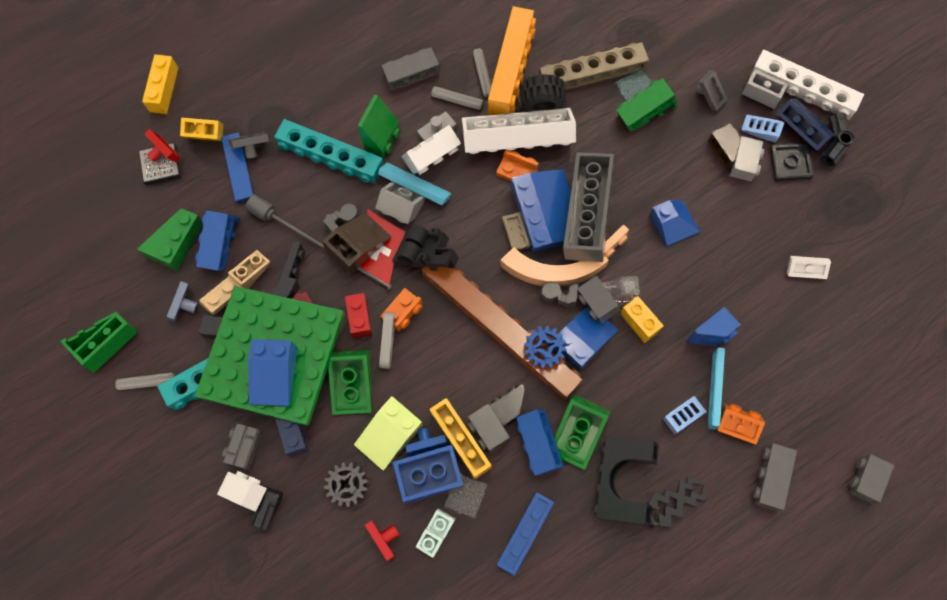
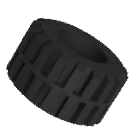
[520,74,566,112]

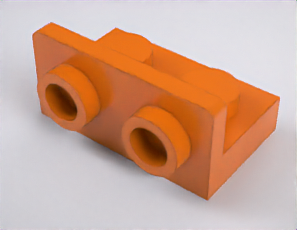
[496,150,539,181]
[380,288,423,332]
[717,404,765,444]

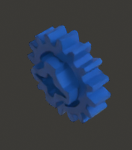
[524,326,567,370]

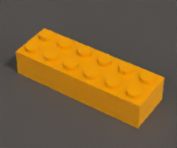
[488,6,536,115]

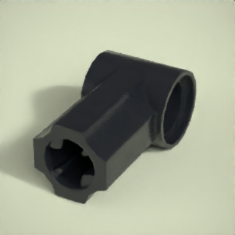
[250,486,283,530]

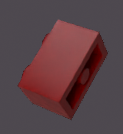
[345,293,373,339]

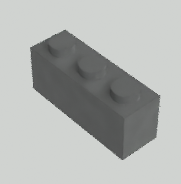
[382,47,440,92]
[753,443,797,512]

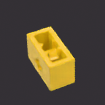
[180,118,223,142]
[620,297,664,343]

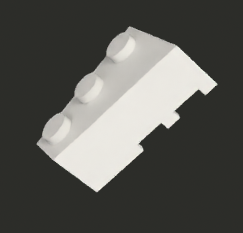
[401,125,461,175]

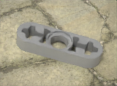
[379,312,395,369]

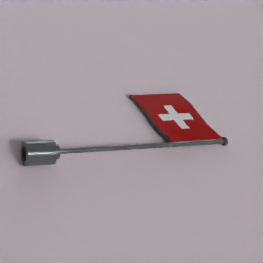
[245,194,405,290]

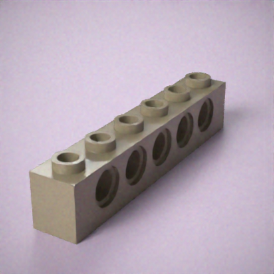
[539,42,649,90]

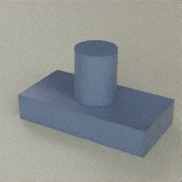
[167,281,198,323]

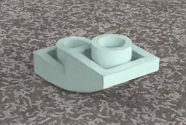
[416,508,455,558]

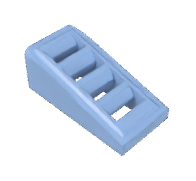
[741,115,784,143]
[663,396,706,435]

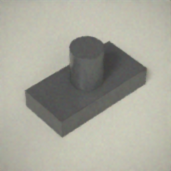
[697,70,728,111]
[227,132,269,158]

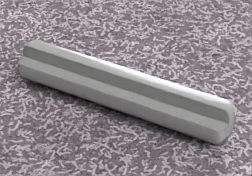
[473,48,492,97]
[431,86,483,110]
[115,373,175,390]

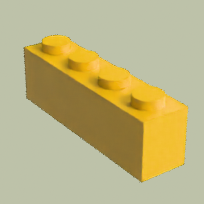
[430,398,492,479]

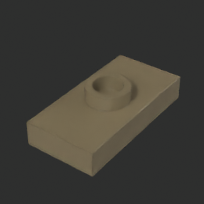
[502,212,531,251]

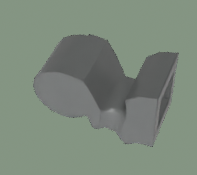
[323,204,359,233]
[541,282,578,309]

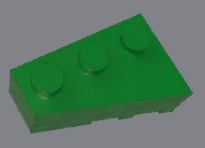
[137,208,203,271]

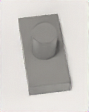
[417,112,457,141]

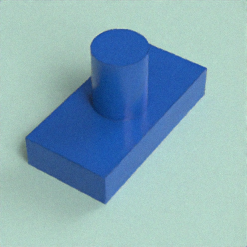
[405,428,447,457]

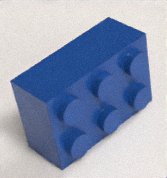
[393,445,464,504]

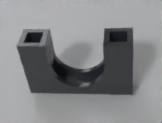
[594,436,659,527]

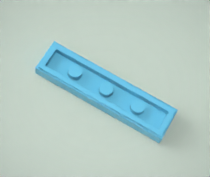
[378,162,451,205]
[707,347,725,429]

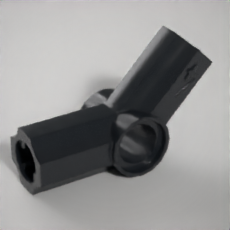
[821,113,855,167]

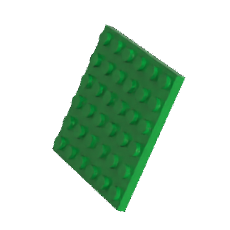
[195,286,345,426]

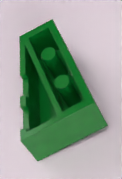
[616,78,678,132]
[60,312,138,373]

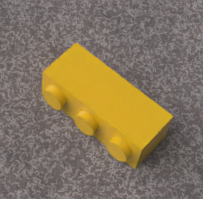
[142,55,178,114]

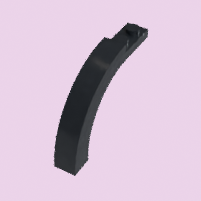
[198,241,305,339]

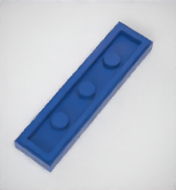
[221,132,254,203]
[497,492,554,576]

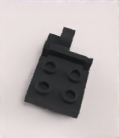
[392,224,459,271]

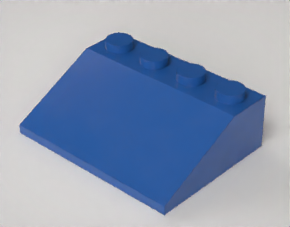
[511,169,571,254]

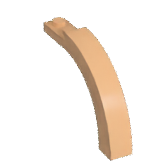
[500,225,629,287]

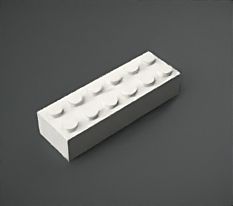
[462,108,576,154]

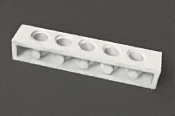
[750,49,864,120]

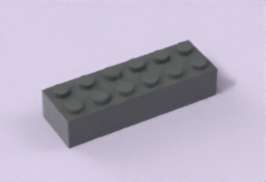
[563,152,615,262]

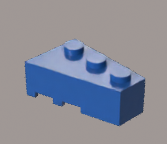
[195,210,240,271]

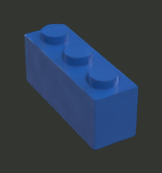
[516,409,564,476]

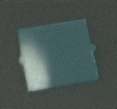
[615,69,652,101]

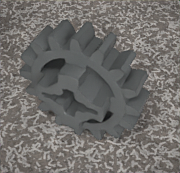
[324,462,369,508]

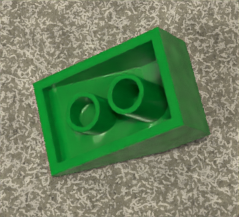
[358,95,401,159]
[328,350,372,415]
[554,395,611,470]

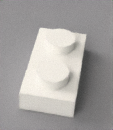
[787,256,831,279]

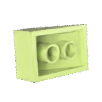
[354,396,423,471]

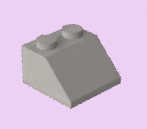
[375,181,427,224]

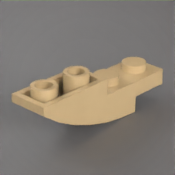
[199,250,270,316]

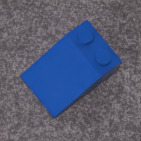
[553,306,619,371]
[248,339,298,407]

